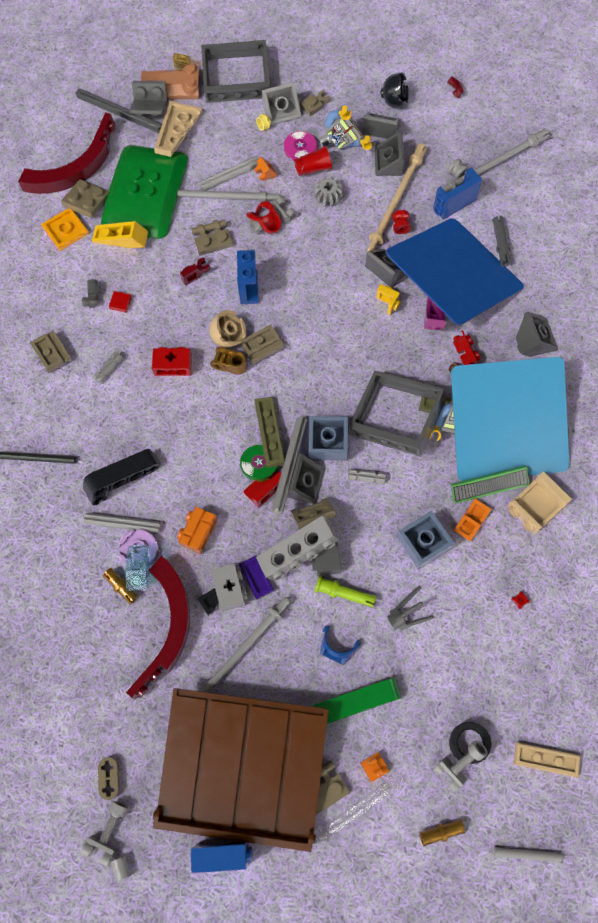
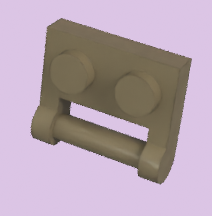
[290,498,336,530]

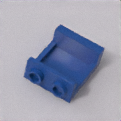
[433,167,482,220]
[237,250,258,304]

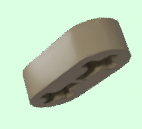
[98,757,120,800]

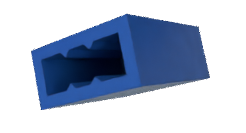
[191,842,253,873]

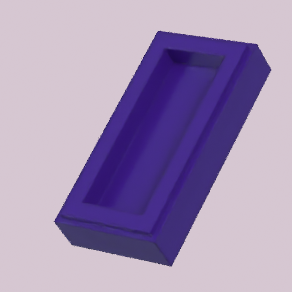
[239,555,274,600]

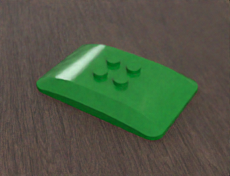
[101,145,188,239]

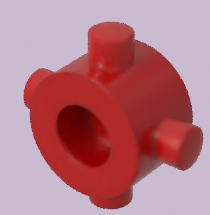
[511,591,530,609]

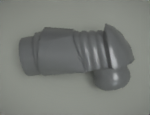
[82,279,100,308]

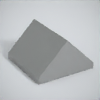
[262,82,302,125]

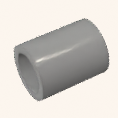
[111,855,132,882]

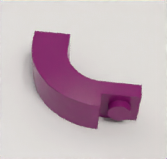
[424,296,446,331]

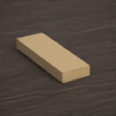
[513,743,581,778]

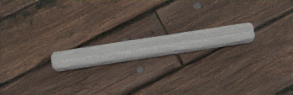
[272,416,307,515]

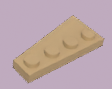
[154,101,202,157]

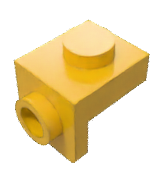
[376,284,401,315]

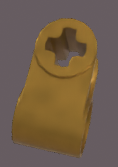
[210,347,247,375]

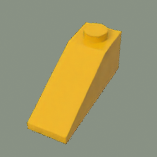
[92,221,148,248]

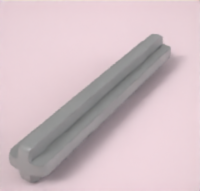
[199,156,260,191]
[84,513,161,533]

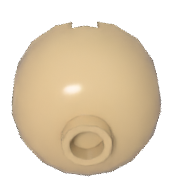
[209,310,246,348]

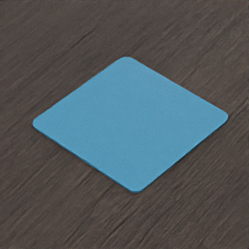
[451,357,569,481]

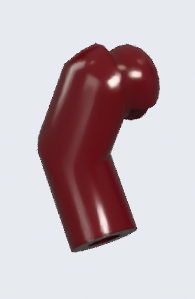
[447,76,464,98]

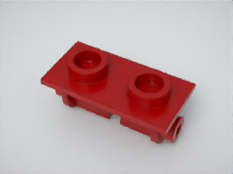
[453,330,481,365]

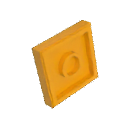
[41,208,89,251]

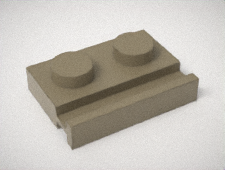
[240,324,285,365]
[30,330,72,373]

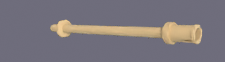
[367,143,427,252]

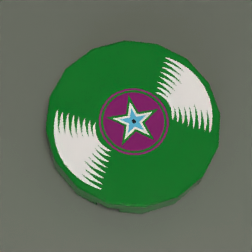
[240,445,278,482]

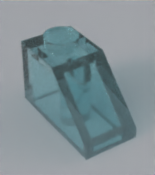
[125,545,151,591]

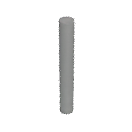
[494,847,562,862]

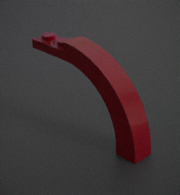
[18,112,115,194]
[126,555,190,699]

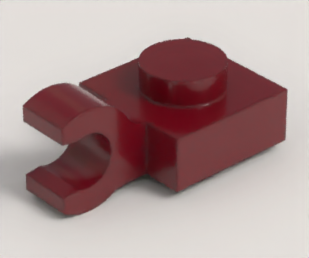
[180,257,210,286]

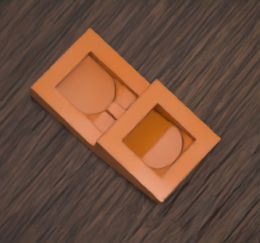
[453,499,491,541]

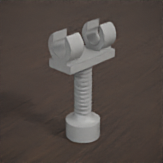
[249,196,296,234]
[432,740,487,793]
[80,801,128,867]

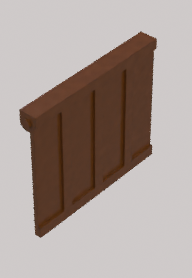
[153,688,328,852]

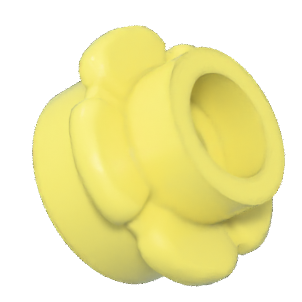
[256,114,271,131]

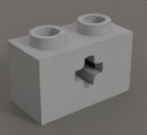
[211,564,248,612]

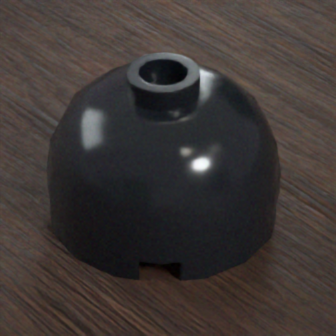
[380,72,409,109]

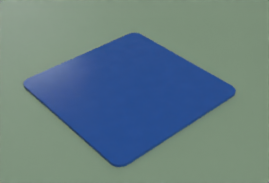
[386,218,524,325]

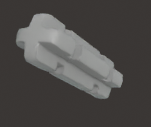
[93,352,123,384]
[348,469,386,484]

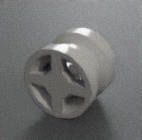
[447,159,469,180]

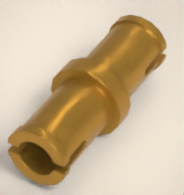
[102,567,139,605]
[419,819,465,847]

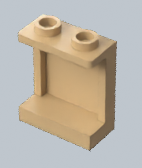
[507,471,572,534]

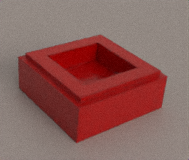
[108,291,132,313]

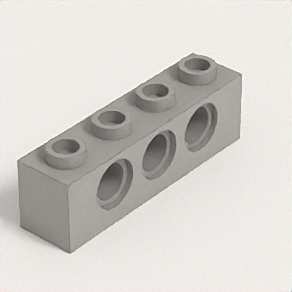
[256,515,340,581]

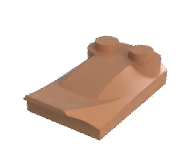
[141,64,200,100]

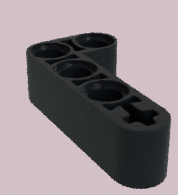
[83,449,161,506]

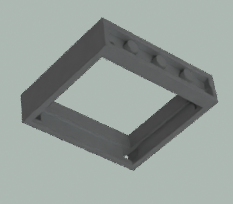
[201,40,270,103]
[348,370,447,457]

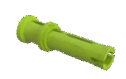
[314,575,376,608]

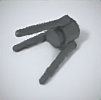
[387,586,434,631]

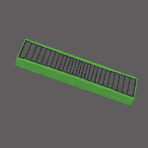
[450,465,529,504]

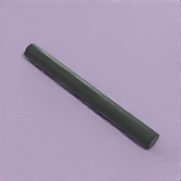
[0,452,76,464]

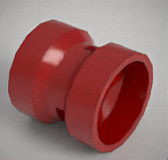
[392,210,411,234]

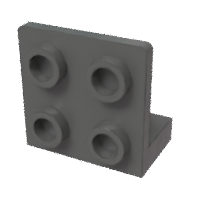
[129,81,168,116]

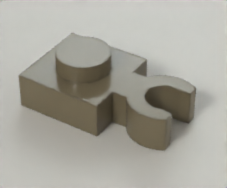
[300,90,330,116]

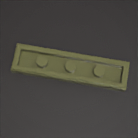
[254,397,285,468]

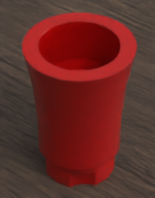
[294,146,332,176]

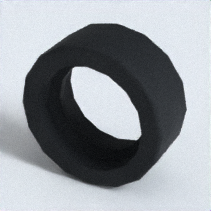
[449,722,492,764]

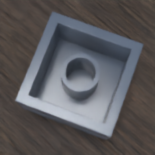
[309,416,348,461]
[396,510,455,570]

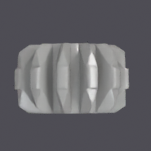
[314,176,343,207]

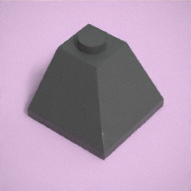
[516,312,559,357]

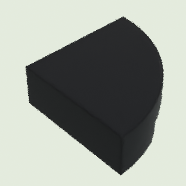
[198,588,218,616]

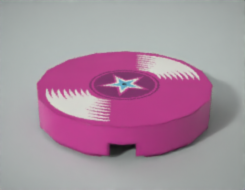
[284,131,317,161]

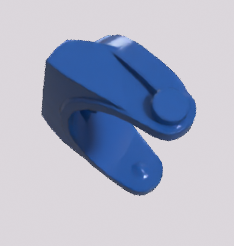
[320,625,361,665]

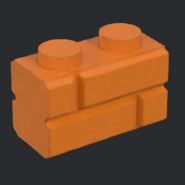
[177,507,218,554]

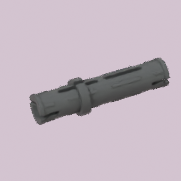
[492,216,512,266]

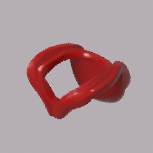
[246,201,281,234]

